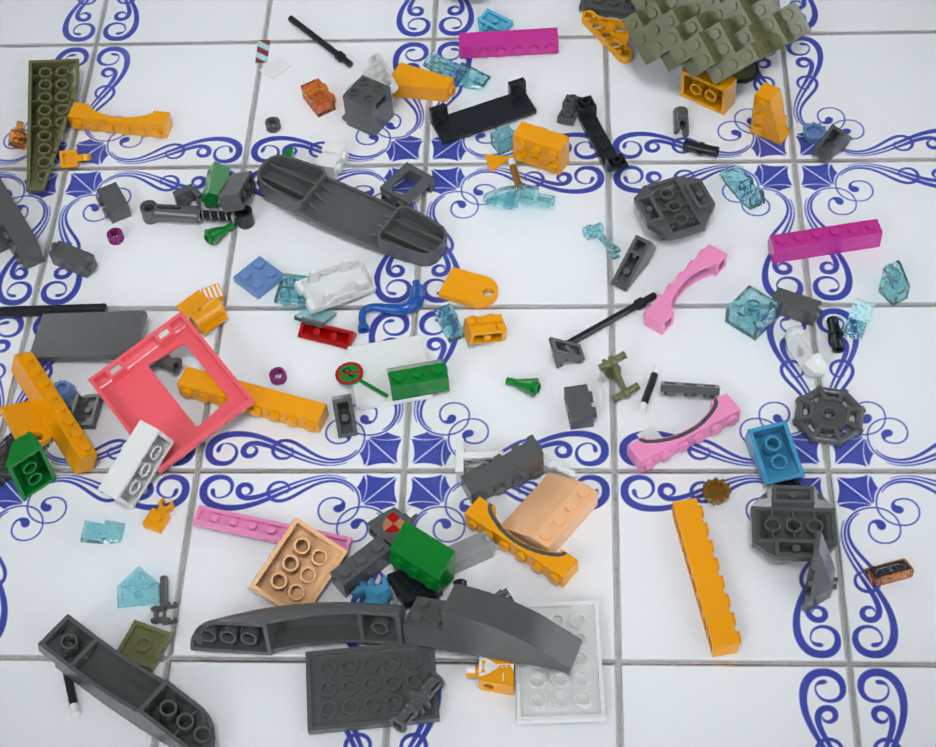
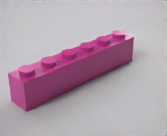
[459,28,559,59]
[768,219,883,264]

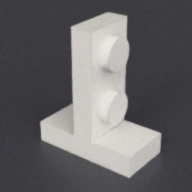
[455,438,504,483]

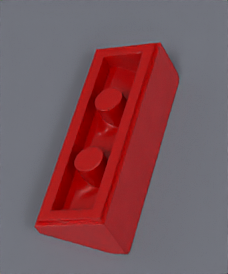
[297,319,357,349]

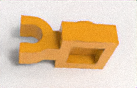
[59,149,92,168]

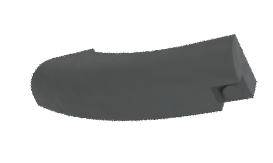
[38,614,216,747]

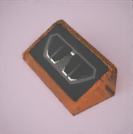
[865,558,914,588]

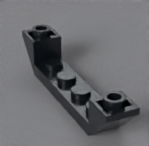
[575,95,629,172]

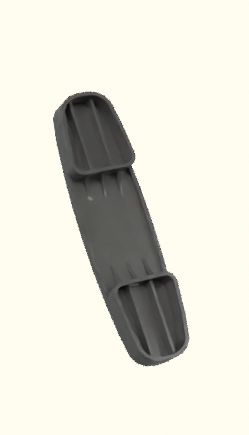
[257,155,447,267]

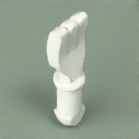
[544,454,577,479]

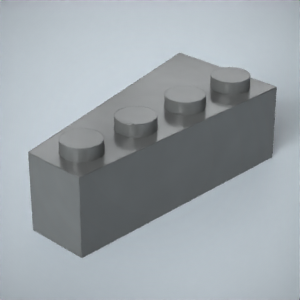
[461,434,544,504]

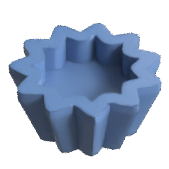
[802,122,827,145]
[54,380,78,404]

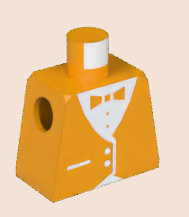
[466,656,515,695]

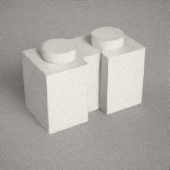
[314,140,349,180]

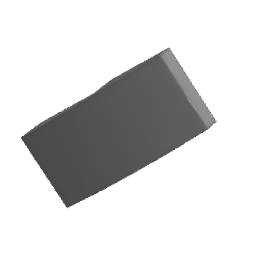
[557,94,582,126]

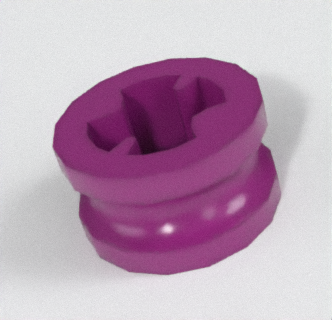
[107,228,124,245]
[269,367,287,385]

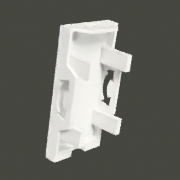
[294,257,377,314]

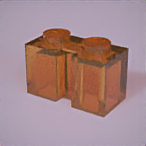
[301,78,336,117]

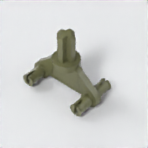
[598,351,641,403]

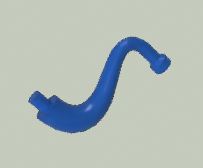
[358,280,425,334]

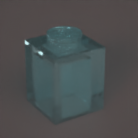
[490,125,515,155]

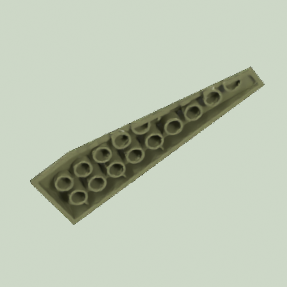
[26,59,79,192]

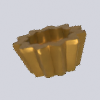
[702,477,732,505]

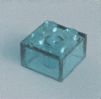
[725,285,780,341]

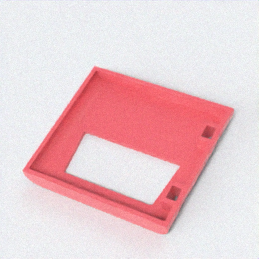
[88,311,255,474]

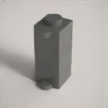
[49,240,98,278]
[770,287,822,326]

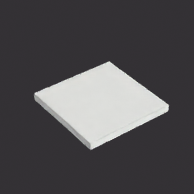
[347,335,433,411]

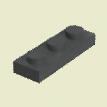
[660,381,720,398]

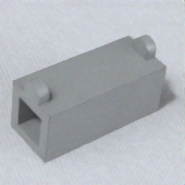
[448,531,495,574]

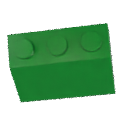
[387,359,450,401]
[5,431,57,501]
[390,521,456,594]

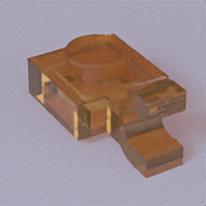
[8,121,27,150]

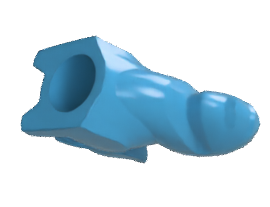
[351,575,394,604]

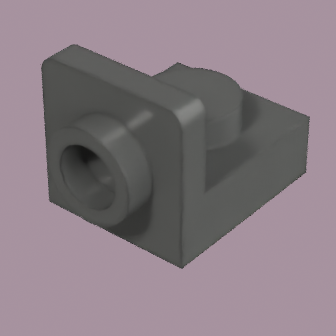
[172,184,202,206]

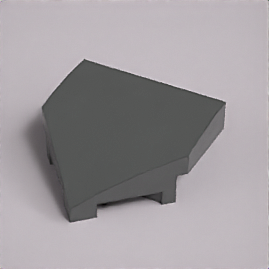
[67,393,103,429]

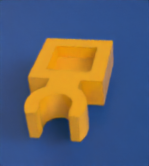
[142,498,175,534]

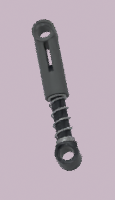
[140,200,255,229]

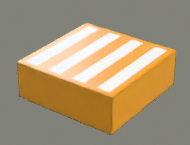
[201,283,225,301]

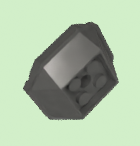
[634,176,715,241]
[750,485,838,562]

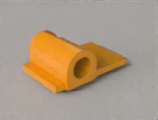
[176,290,229,335]

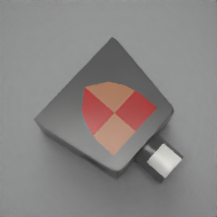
[367,507,418,547]

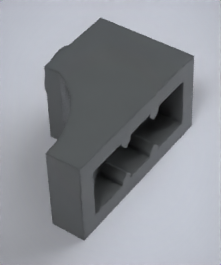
[812,124,853,163]

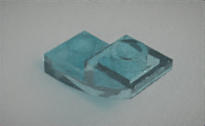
[433,303,465,343]

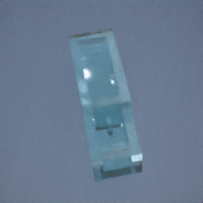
[719,165,765,210]

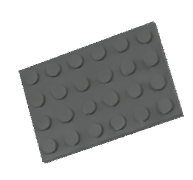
[306,642,440,735]

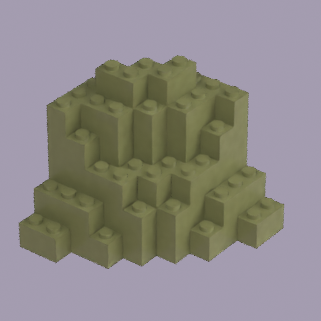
[621,0,812,85]

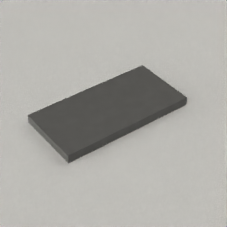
[30,310,148,362]

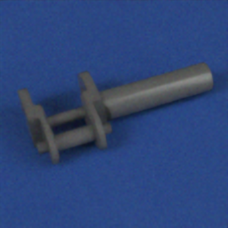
[151,575,178,625]

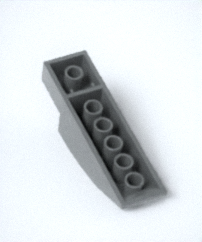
[0,178,45,270]
[403,583,582,672]

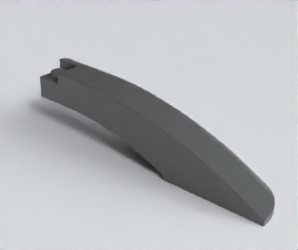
[190,602,406,656]

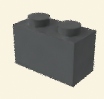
[96,182,132,224]
[564,384,597,430]

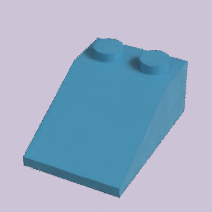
[745,421,805,486]

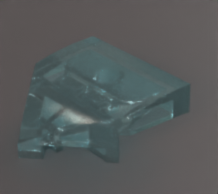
[117,566,160,608]

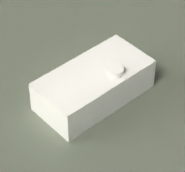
[98,420,174,510]

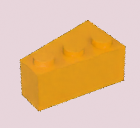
[750,82,790,145]

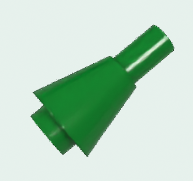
[204,222,235,245]
[505,377,541,397]

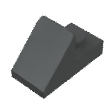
[549,337,585,368]

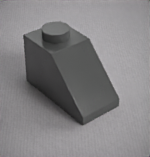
[332,394,358,438]

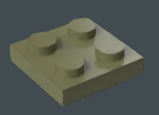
[117,620,173,672]

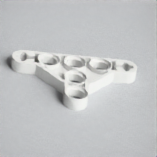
[346,53,399,94]

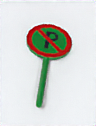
[335,362,388,397]

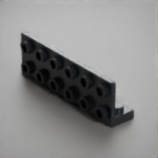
[429,77,537,144]

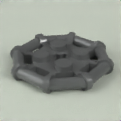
[792,385,866,447]

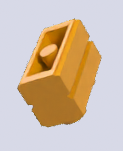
[462,314,507,345]

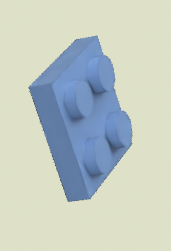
[233,256,285,300]

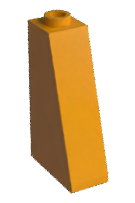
[391,62,456,102]

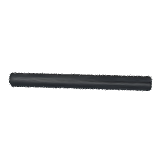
[0,303,108,317]

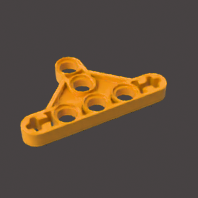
[582,10,633,63]

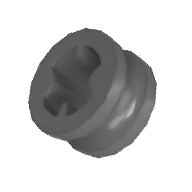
[265,116,281,133]

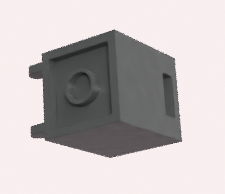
[342,75,394,137]

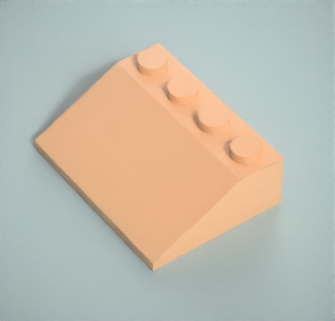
[502,472,598,552]
[247,517,348,606]

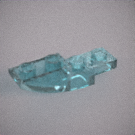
[423,52,491,89]
[482,185,555,209]

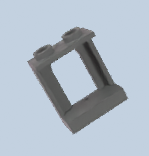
[380,162,435,207]

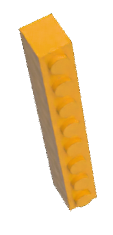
[11,352,97,474]
[177,367,329,433]
[671,498,742,657]

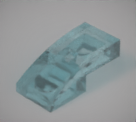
[80,520,125,544]

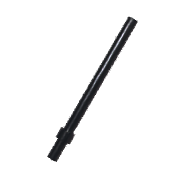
[288,15,353,67]
[566,292,657,343]

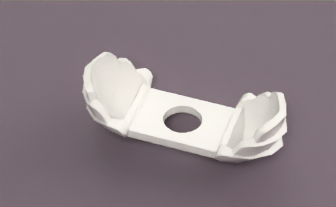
[785,326,828,378]

